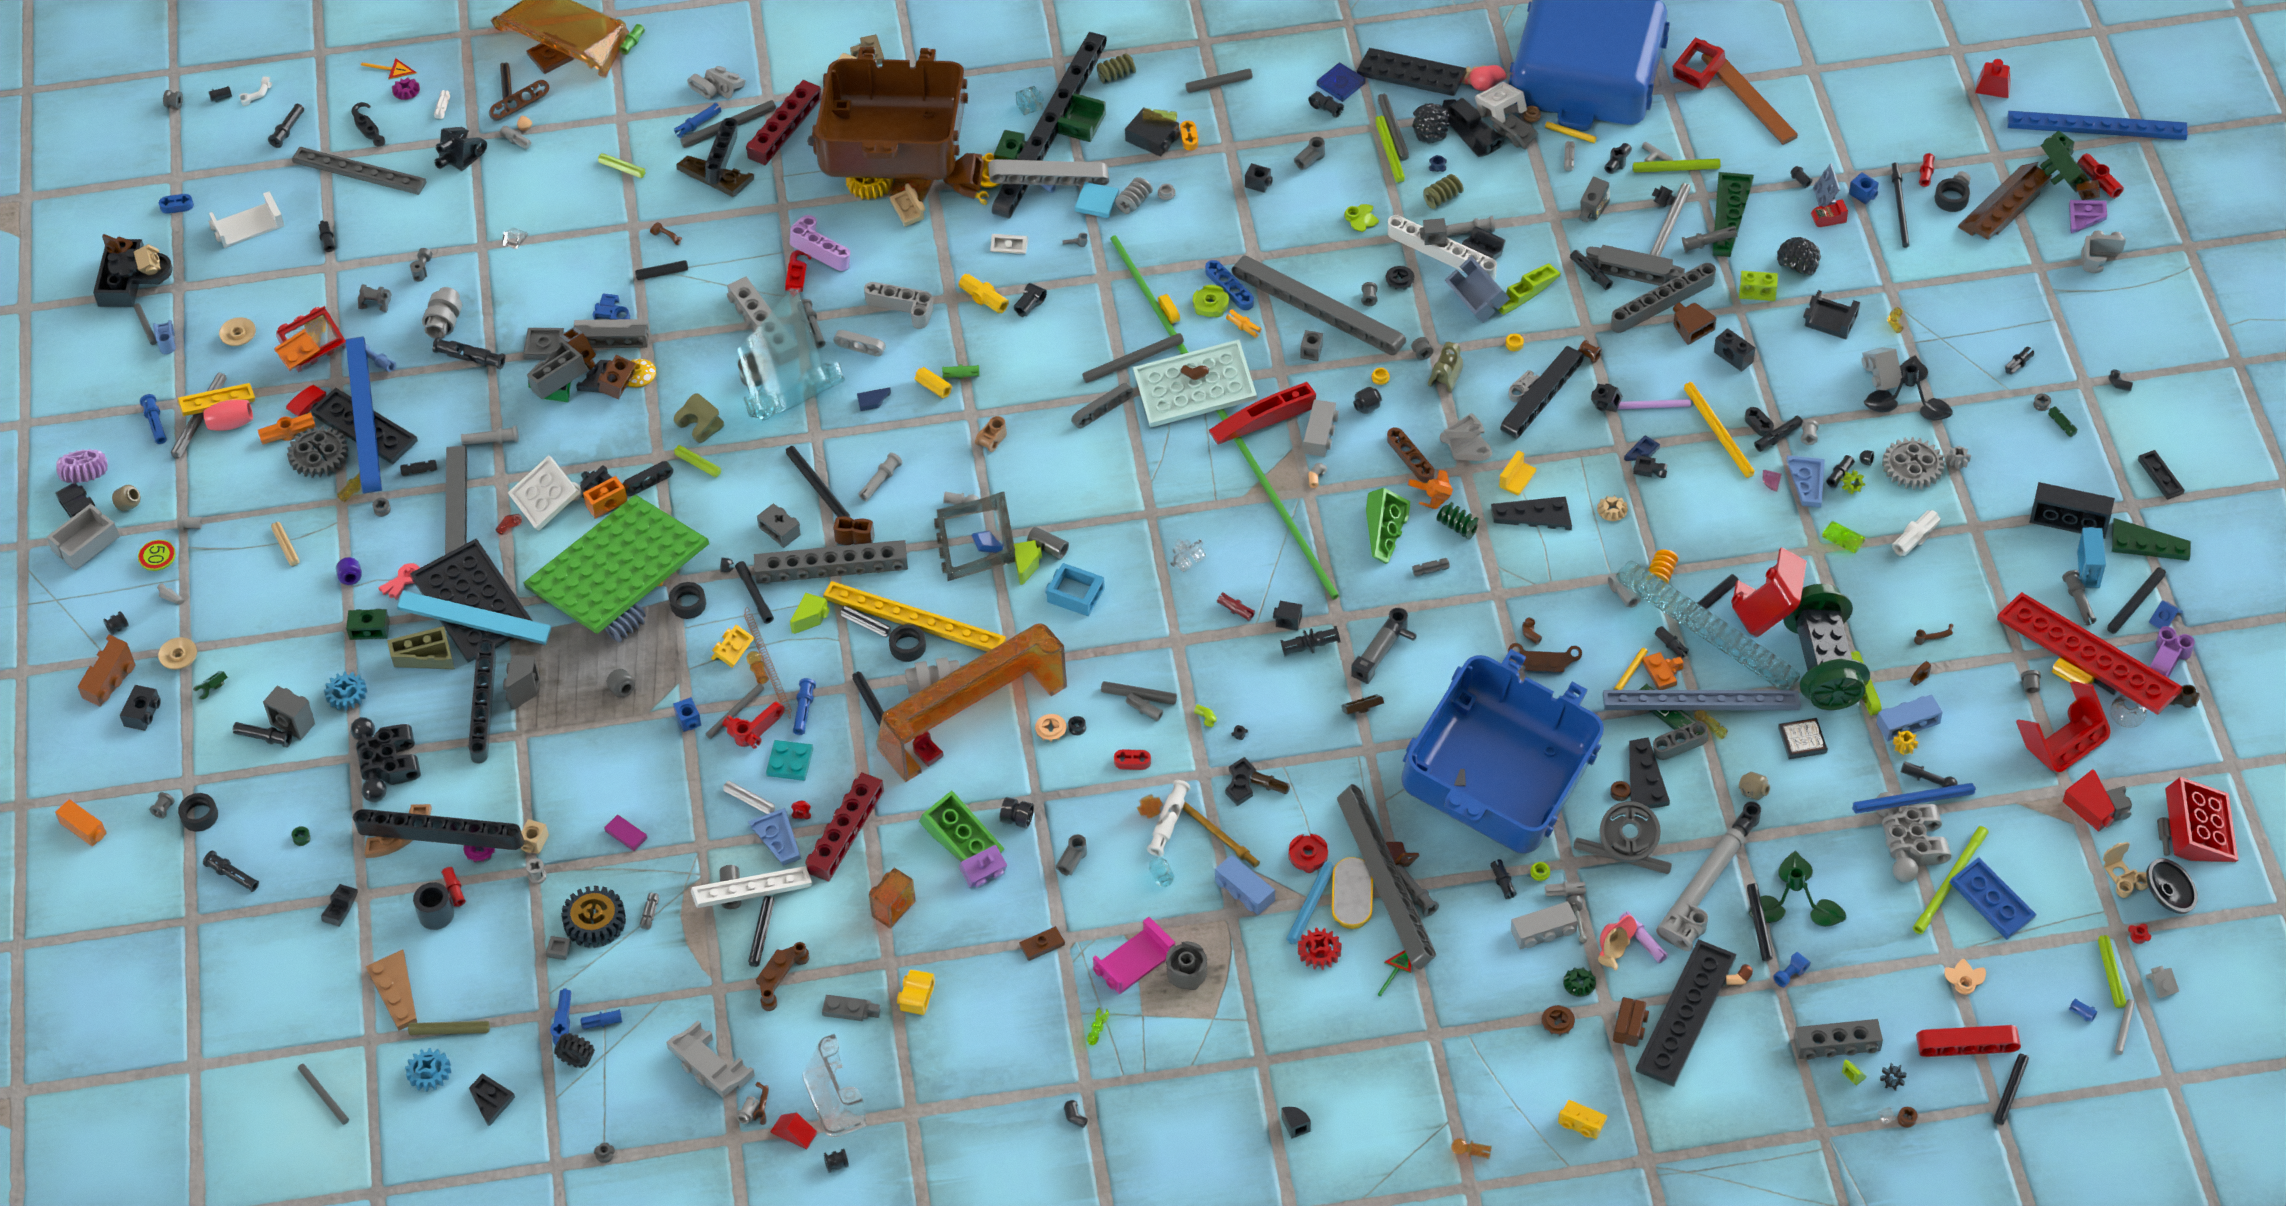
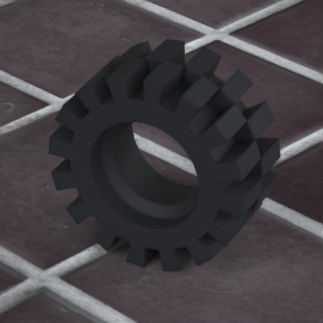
[554,1033,595,1068]

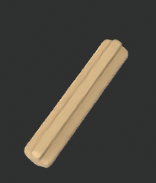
[271,522,299,566]

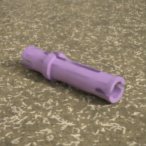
[1619,911,1668,963]

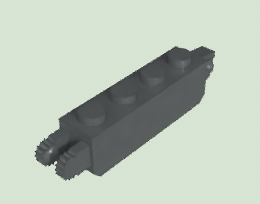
[1585,245,1685,286]

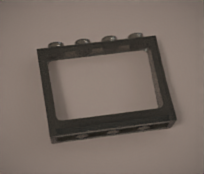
[934,492,1015,581]

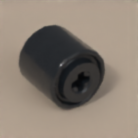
[413,882,454,930]

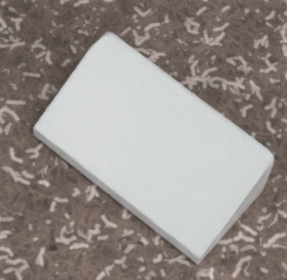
[990,234,1028,254]

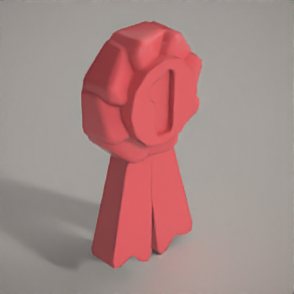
[379,563,420,600]

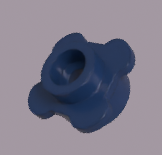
[1429,155,1447,172]

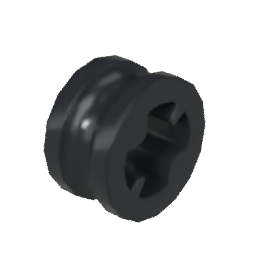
[1068,716,1086,735]

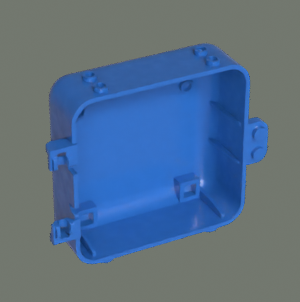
[1509,0,1670,130]
[1401,649,1604,854]

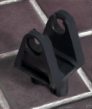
[434,127,487,171]

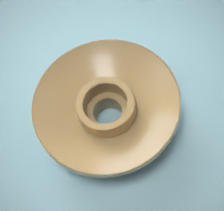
[219,317,256,346]
[158,637,197,670]

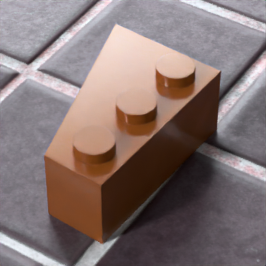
[77,634,136,707]

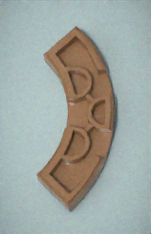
[364,804,432,858]

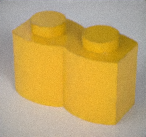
[897,969,935,1015]

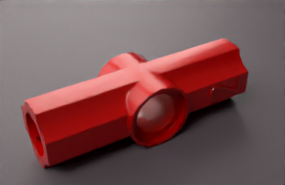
[2077,153,2124,199]

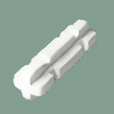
[434,90,450,119]

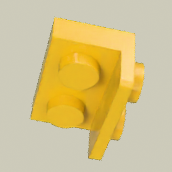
[711,624,754,668]
[1558,1099,1607,1140]

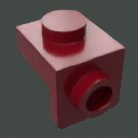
[912,731,944,767]

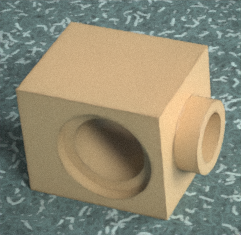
[521,819,549,854]

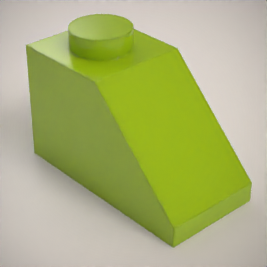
[1013,540,1042,585]
[790,592,829,634]

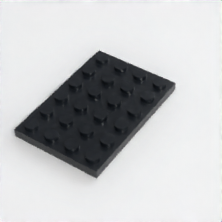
[410,538,533,663]

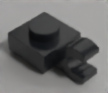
[1633,455,1668,478]

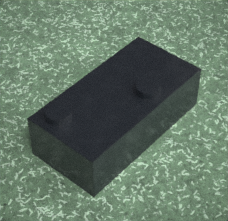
[2029,482,2115,539]

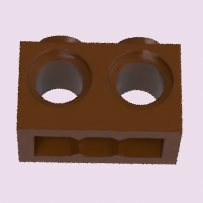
[598,355,636,400]

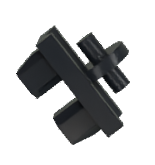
[580,465,612,498]

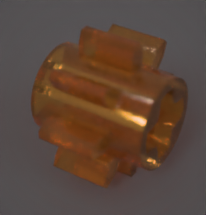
[1137,794,1163,819]

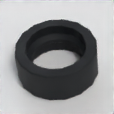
[1934,178,1970,212]
[669,582,707,619]
[889,624,926,662]
[178,793,218,832]

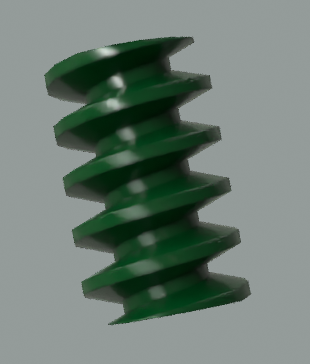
[1436,502,1479,540]

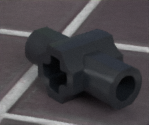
[1604,143,1632,174]

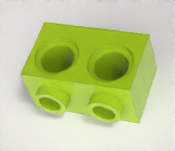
[1739,271,1778,301]

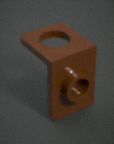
[102,234,133,254]
[1386,842,1420,867]

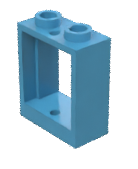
[2077,527,2106,588]
[1045,563,1105,617]

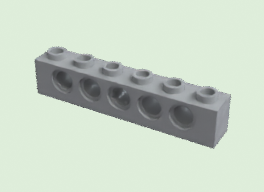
[727,277,799,366]

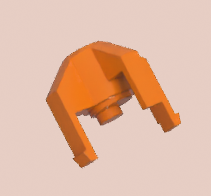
[1408,470,1453,509]

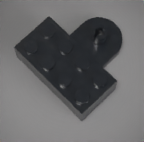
[93,239,173,307]

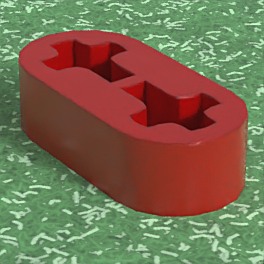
[1114,749,1151,770]

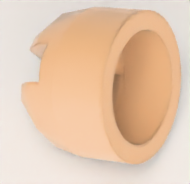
[517,116,533,131]

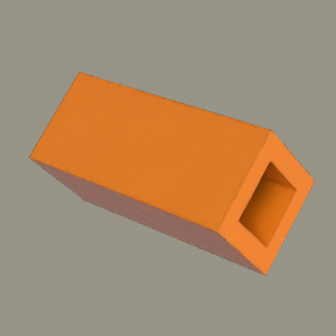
[55,799,107,846]

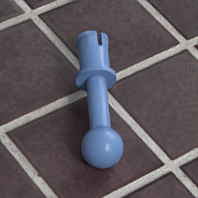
[366,344,396,372]

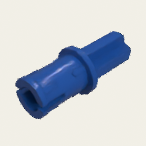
[580,1009,622,1029]

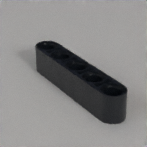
[705,118,737,184]

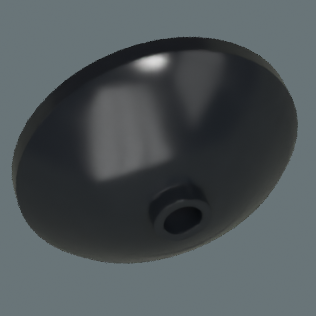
[2146,858,2198,914]

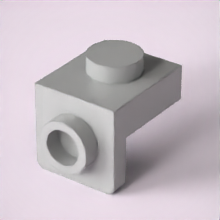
[2146,966,2179,998]

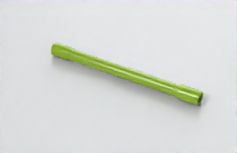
[1912,826,1989,934]

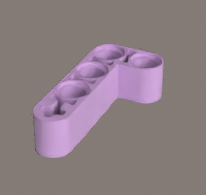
[789,215,850,271]

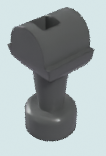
[410,248,433,282]

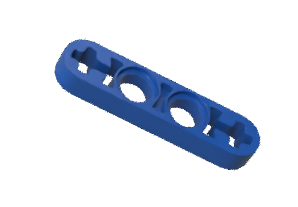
[1205,260,1254,310]

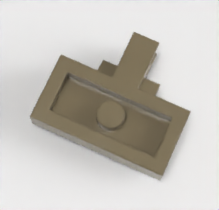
[850,34,884,64]

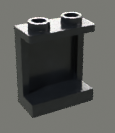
[1803,290,1860,339]

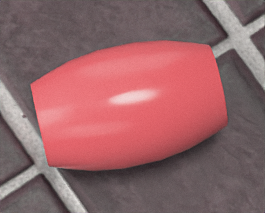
[204,399,253,431]

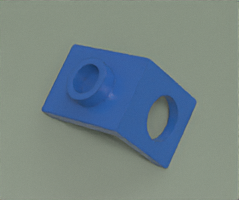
[2149,600,2183,629]

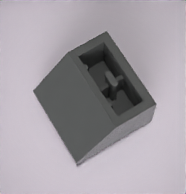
[503,655,540,709]

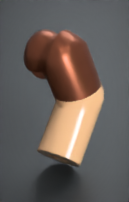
[1725,964,1753,985]

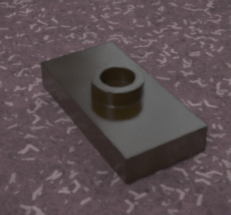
[1341,694,1384,714]

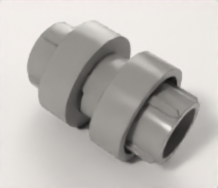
[422,287,462,339]
[905,657,963,697]

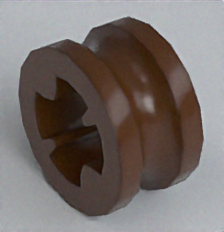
[1897,1107,1918,1128]

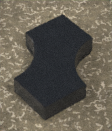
[1225,757,1256,806]

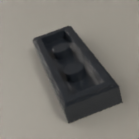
[2138,450,2185,500]

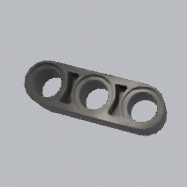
[1653,721,1708,760]

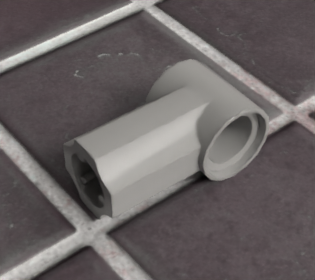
[1608,570,1641,608]

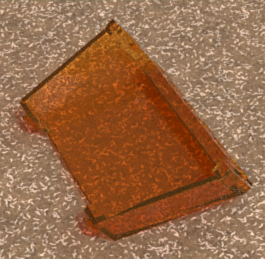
[491,0,629,78]

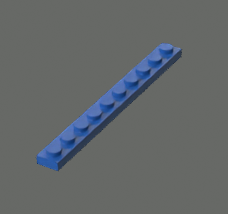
[2007,111,2188,140]

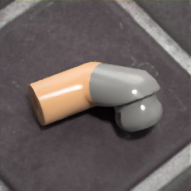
[1308,463,1327,488]

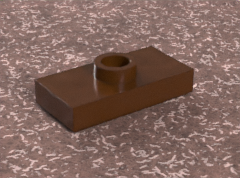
[1019,926,1065,961]

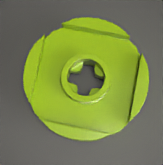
[1193,285,1229,317]

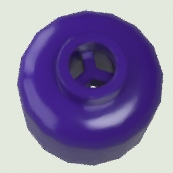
[336,557,362,585]

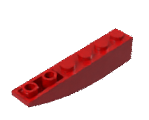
[1209,382,1316,445]

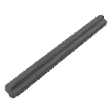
[680,100,776,148]
[1082,333,1184,383]
[171,372,227,458]

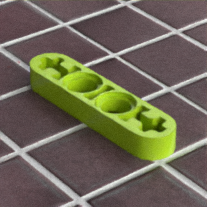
[1851,651,1882,716]

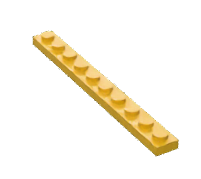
[823,581,1006,655]

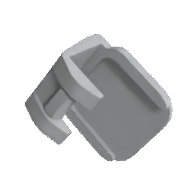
[2081,230,2126,273]

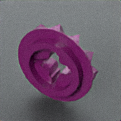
[392,77,420,100]
[463,845,495,863]

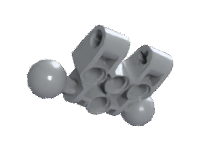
[1877,792,1951,882]

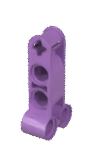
[2150,626,2195,678]

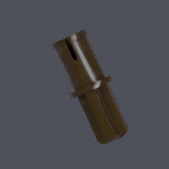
[1250,771,1290,794]

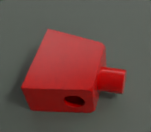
[1975,59,2011,98]

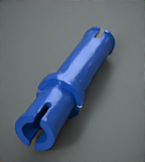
[674,103,721,138]

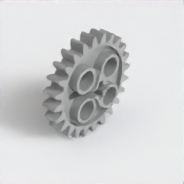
[1882,437,1945,490]

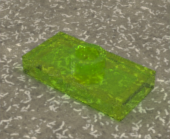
[1822,521,1865,553]

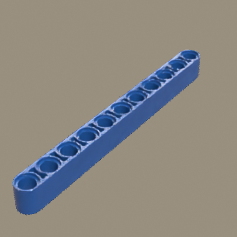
[346,336,382,494]

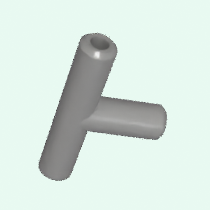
[1642,142,1673,162]

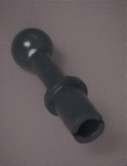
[1900,761,1958,787]

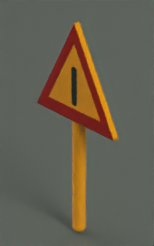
[361,58,417,79]

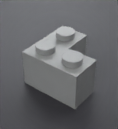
[1861,347,1904,390]

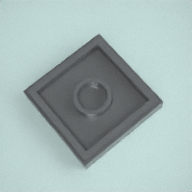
[523,328,565,360]

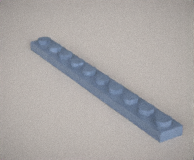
[1602,690,1801,710]

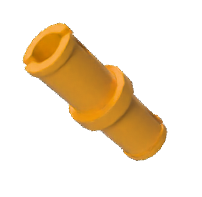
[1226,309,1262,338]

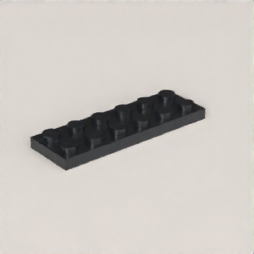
[1357,47,1467,96]
[310,387,418,464]

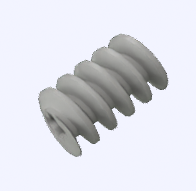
[1115,177,1153,214]

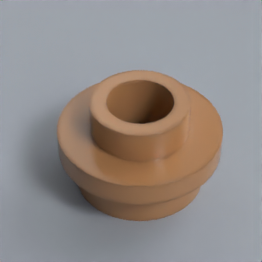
[1523,106,1541,122]

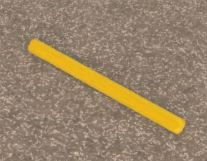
[1684,382,1755,478]

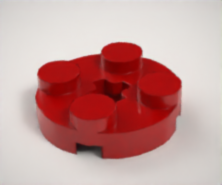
[1288,834,1328,873]

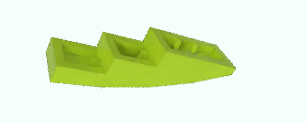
[1496,263,1561,315]

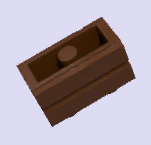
[1613,997,1649,1047]

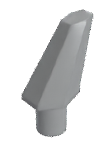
[157,584,184,604]

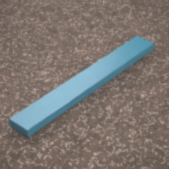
[397,591,551,645]

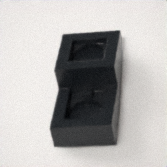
[321,884,358,927]

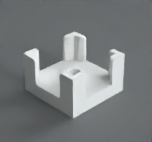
[1475,82,1527,123]

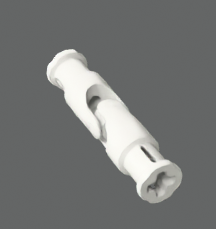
[1147,780,1190,857]

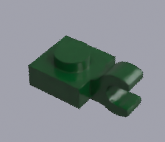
[193,671,228,699]

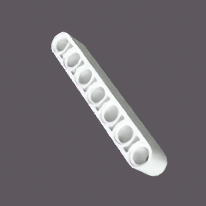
[1388,215,1497,280]

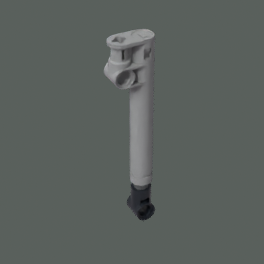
[1656,802,1761,951]

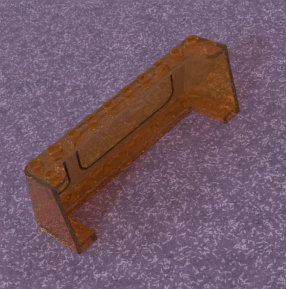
[876,623,1067,782]

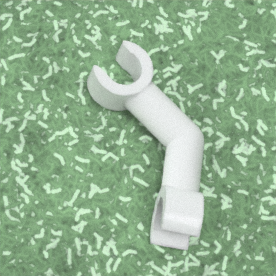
[239,76,272,106]

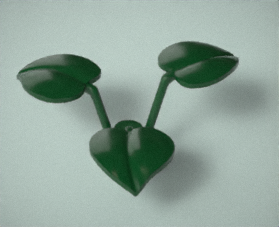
[1749,850,1846,927]

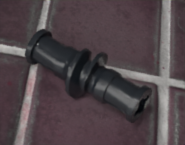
[1280,626,1341,657]

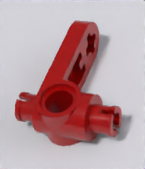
[722,701,785,749]

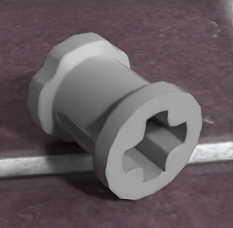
[1801,420,1819,445]
[526,858,547,884]

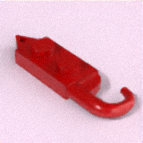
[785,250,811,297]

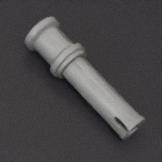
[1446,216,1495,236]
[461,425,519,446]
[858,452,902,501]

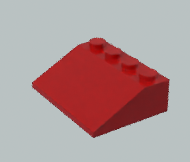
[2165,777,2238,862]

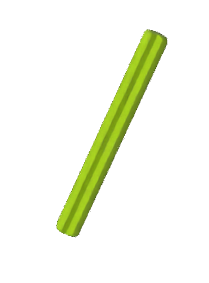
[1375,115,1405,183]
[1632,158,1721,173]

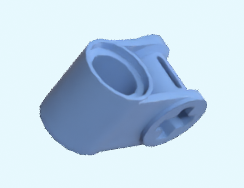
[153,320,176,354]

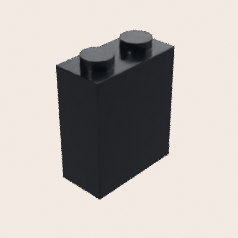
[1125,107,1180,157]

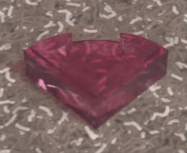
[1762,470,1782,492]

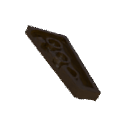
[676,155,754,197]

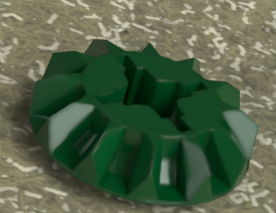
[1563,967,1596,997]

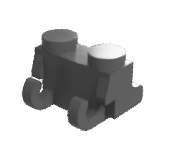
[358,284,392,312]

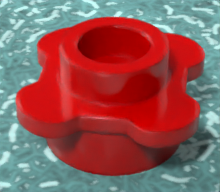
[791,800,811,820]
[2128,923,2152,944]

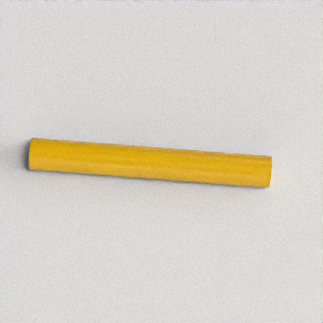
[1545,121,1597,143]
[1613,648,1648,690]

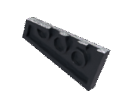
[1491,496,1572,530]
[1629,737,1670,809]

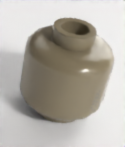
[112,485,141,511]
[1739,772,1770,800]

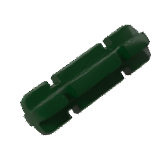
[2048,406,2078,437]

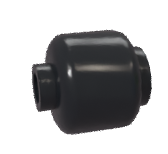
[1353,387,1382,414]

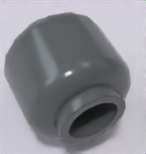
[606,669,635,697]

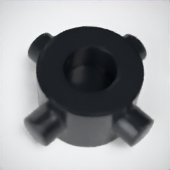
[1231,725,1248,740]

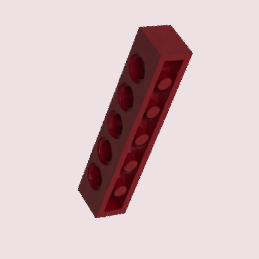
[746,80,822,166]
[805,772,884,882]

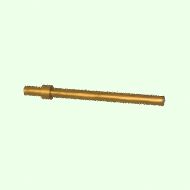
[1182,802,1260,868]

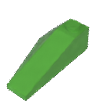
[1366,488,1411,564]

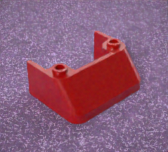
[1731,547,1807,637]
[2016,681,2111,772]

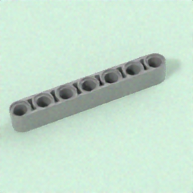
[988,160,1109,186]

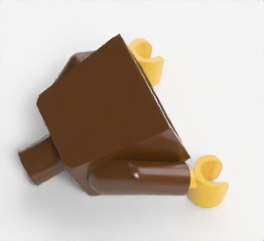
[943,153,994,205]

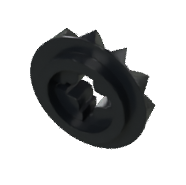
[1386,266,1414,290]

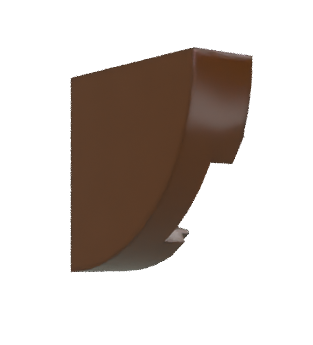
[1910,661,1931,686]

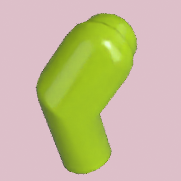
[1194,704,1217,728]

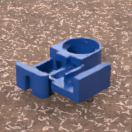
[592,293,630,320]

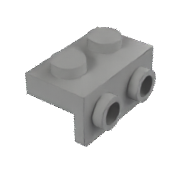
[704,66,746,99]

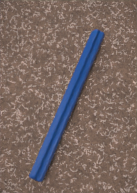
[1852,783,1976,814]

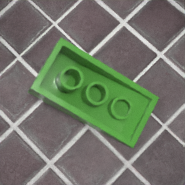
[919,790,1004,862]

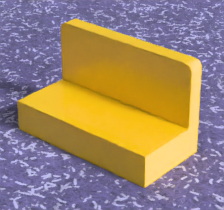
[1499,450,1536,496]

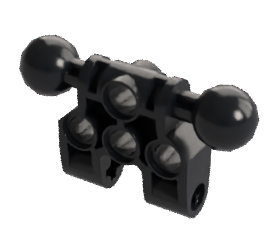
[350,717,421,802]

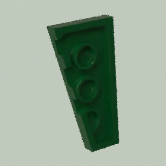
[2111,518,2191,561]

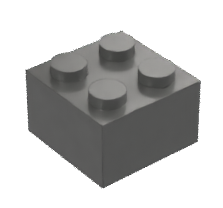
[263,685,315,740]

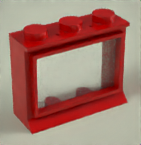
[276,306,346,373]

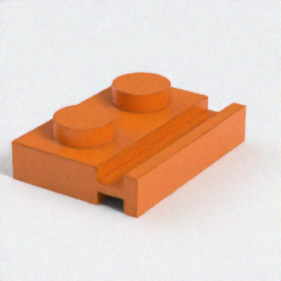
[274,329,320,371]

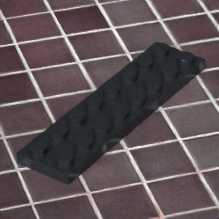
[1636,939,1737,1087]

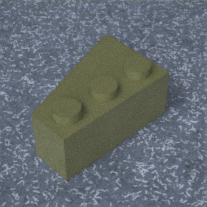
[387,626,455,669]

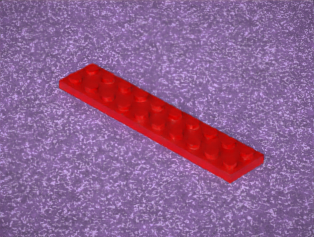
[1997,592,2182,715]

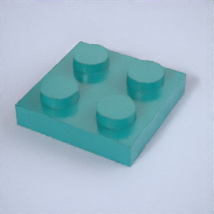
[766,740,813,781]

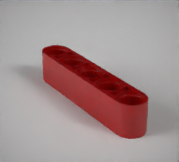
[1916,1025,2021,1057]

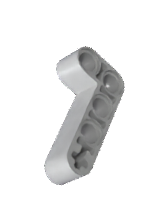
[864,282,933,329]

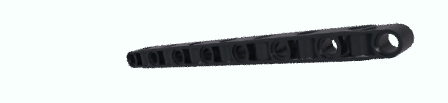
[992,32,1107,218]

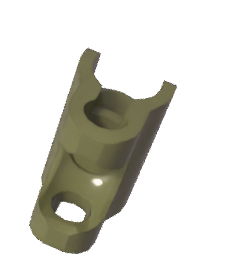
[1428,342,1463,392]
[674,393,724,443]

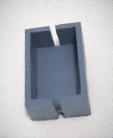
[1445,256,1510,323]

